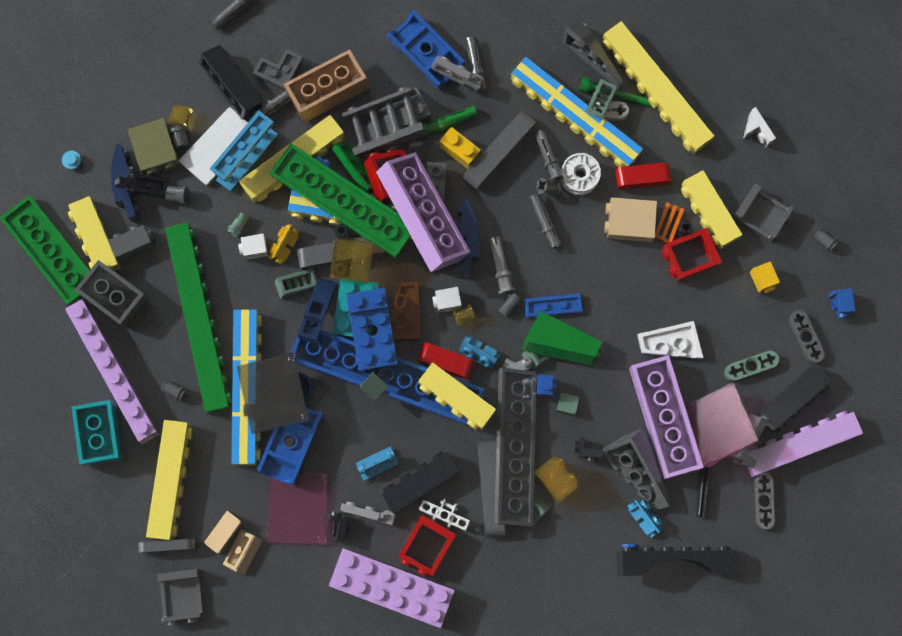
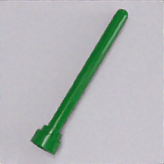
[579,77,658,109]

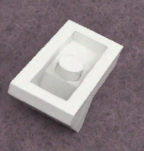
[743,107,776,147]

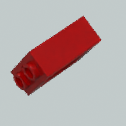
[364,148,406,204]
[661,228,722,282]
[398,515,456,578]

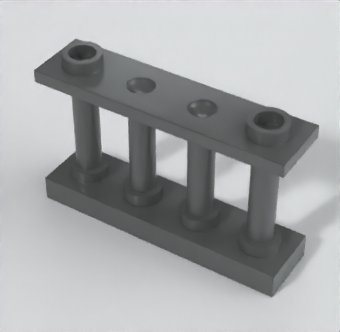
[342,86,429,159]

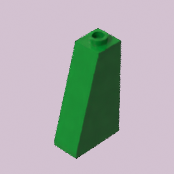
[521,311,603,366]

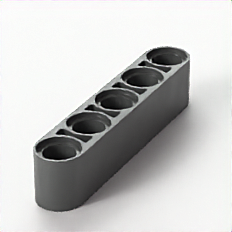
[463,111,537,190]
[297,237,389,270]
[477,440,505,537]

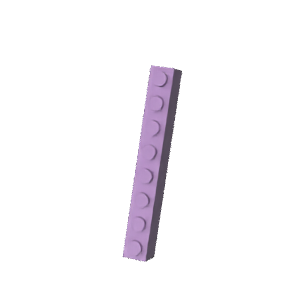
[65,299,160,444]

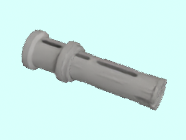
[489,237,515,295]

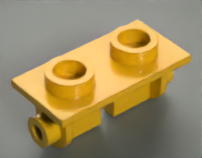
[268,225,300,264]

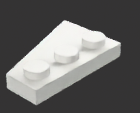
[637,321,703,359]

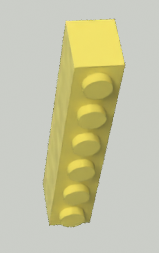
[239,115,345,203]
[146,420,193,540]

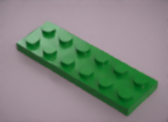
[0,195,90,306]

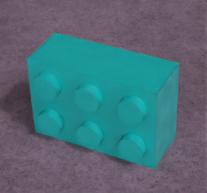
[332,277,380,340]
[71,400,123,466]

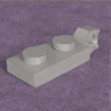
[431,56,484,90]
[340,502,395,526]

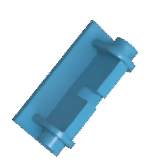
[459,336,500,369]
[355,447,399,481]
[628,497,663,538]

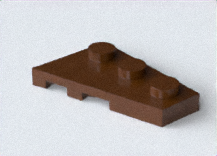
[390,282,421,341]

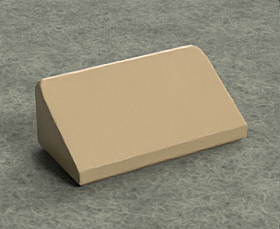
[204,511,243,554]
[223,529,262,575]

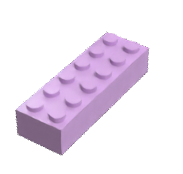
[376,152,470,272]
[629,355,704,480]
[329,548,454,628]

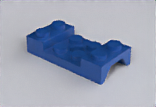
[387,10,465,90]
[346,288,398,373]
[257,399,324,487]

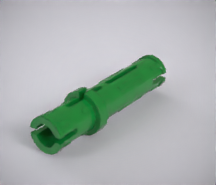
[424,106,477,136]

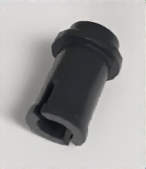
[676,221,692,238]
[334,224,350,241]

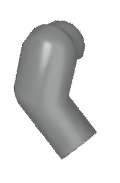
[503,357,532,371]

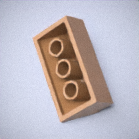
[284,49,370,123]

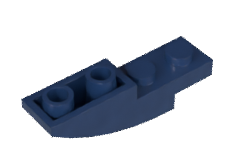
[111,144,140,222]
[457,200,480,279]
[298,277,338,343]

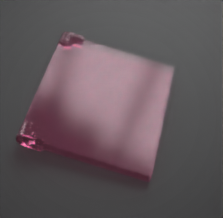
[685,383,759,467]
[267,472,329,545]

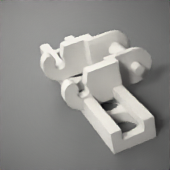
[419,498,470,531]

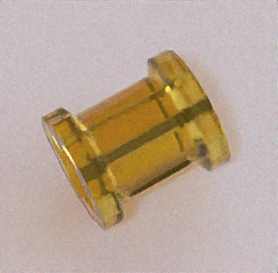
[452,304,476,327]

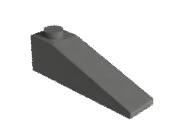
[602,429,671,511]

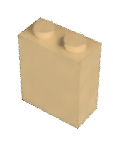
[604,197,657,242]

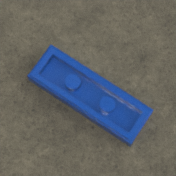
[524,293,583,319]

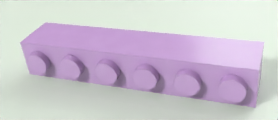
[747,411,863,477]

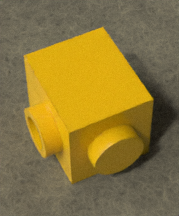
[750,261,780,294]

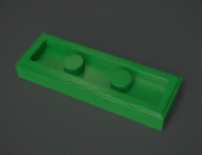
[332,142,373,192]

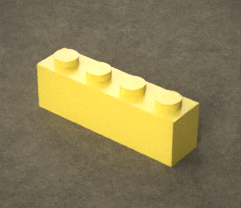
[681,170,742,250]
[68,196,121,271]
[418,362,496,430]

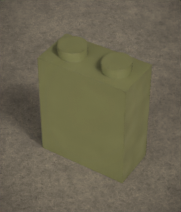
[127,118,180,176]

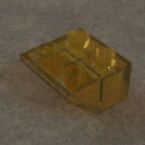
[330,239,373,282]
[534,455,579,504]

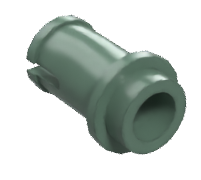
[227,212,249,237]

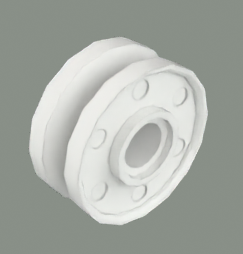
[561,153,601,195]

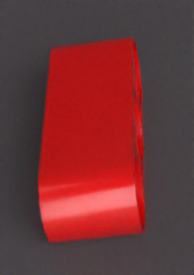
[615,163,672,189]
[417,342,476,380]

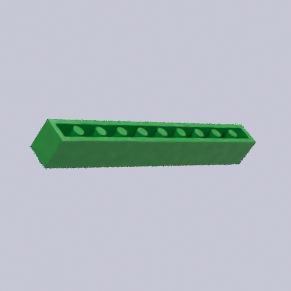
[165,222,232,414]

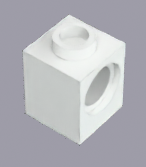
[239,234,268,260]
[432,287,461,313]

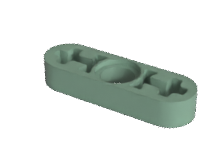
[724,351,779,382]

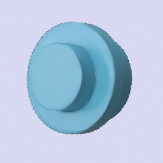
[62,151,81,170]

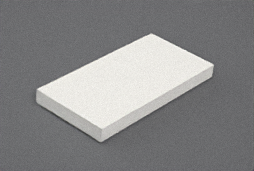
[179,107,248,186]

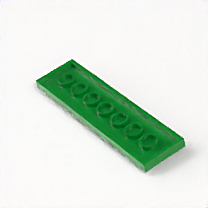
[269,143,411,259]

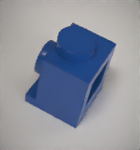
[829,288,855,319]
[536,375,557,398]

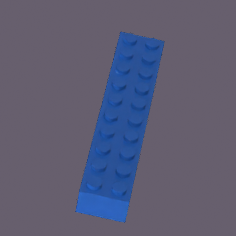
[288,330,485,428]

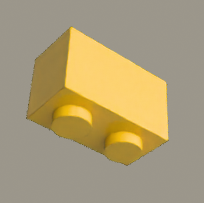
[439,127,481,169]

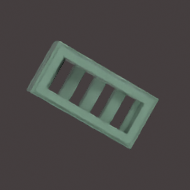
[585,79,618,120]
[275,268,317,299]

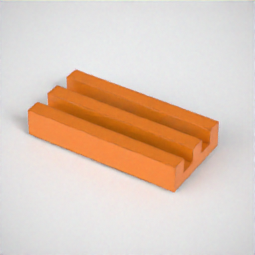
[655,202,684,243]

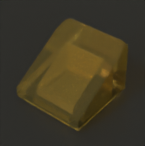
[168,105,192,126]

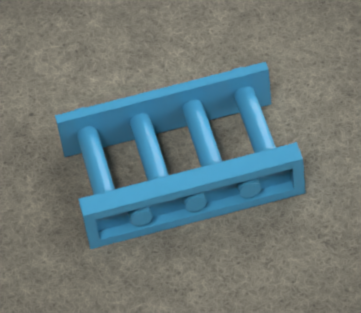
[209,110,278,192]

